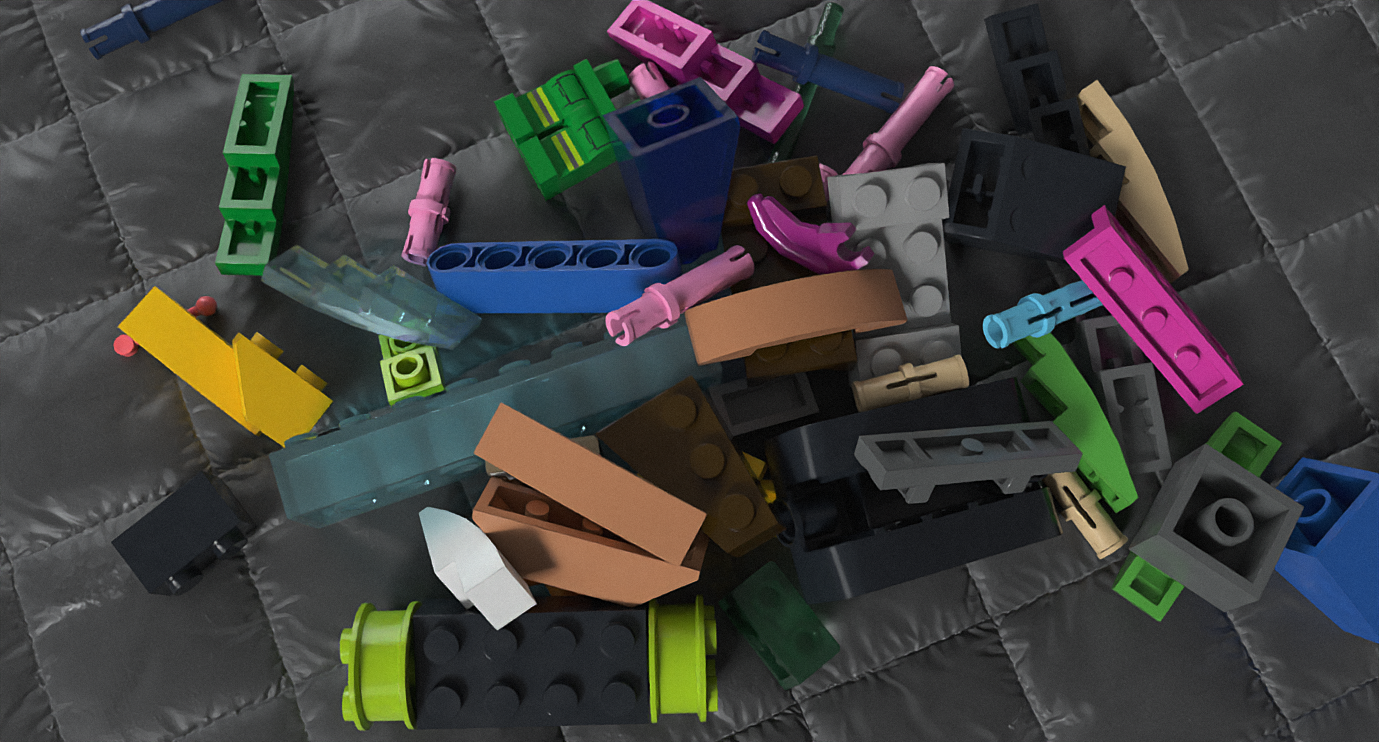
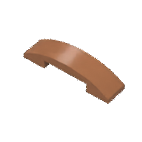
[684,269,908,366]

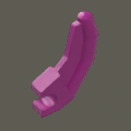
[747,194,875,275]

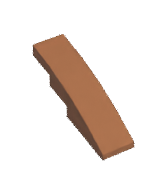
[474,402,707,568]

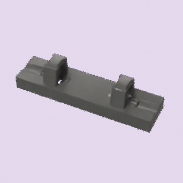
[854,421,1083,504]

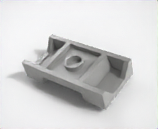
[827,163,962,388]

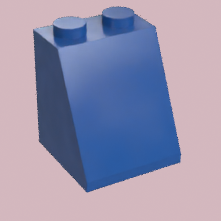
[1274,457,1379,644]

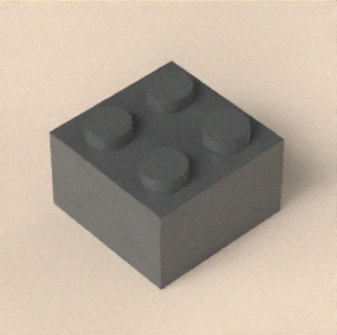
[1128,444,1304,612]

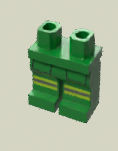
[494,59,653,201]

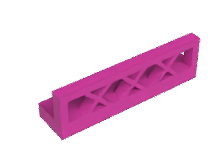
[1063,205,1244,414]

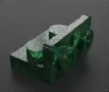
[718,561,840,690]

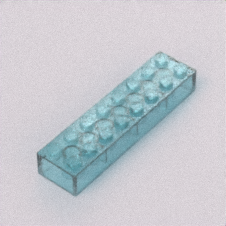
[269,312,723,529]

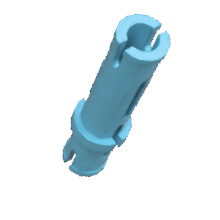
[983,280,1103,348]

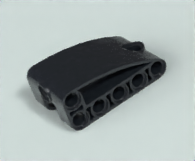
[762,377,1063,605]

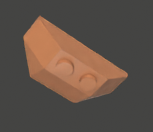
[472,476,710,608]

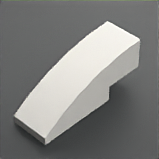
[419,507,537,630]

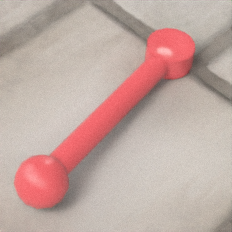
[113,296,217,357]

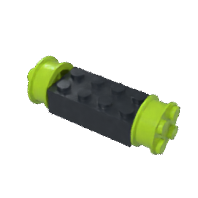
[340,594,718,731]

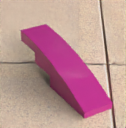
[607,0,804,145]

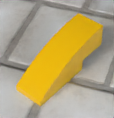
[118,286,263,437]

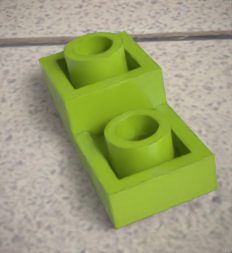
[378,319,445,408]

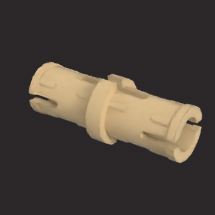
[852,354,969,413]
[1042,471,1128,559]

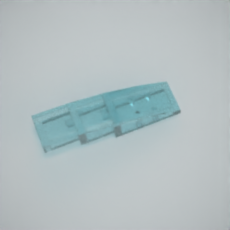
[261,245,482,350]

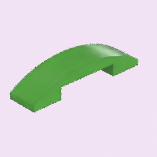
[1111,412,1283,622]

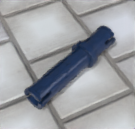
[80,0,224,60]
[752,30,904,114]

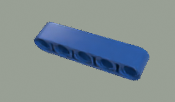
[426,239,683,314]

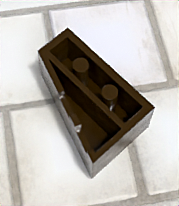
[595,375,787,558]

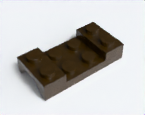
[712,156,857,388]

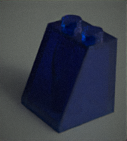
[602,77,740,265]

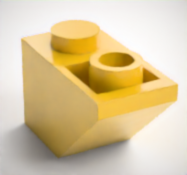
[232,332,333,453]

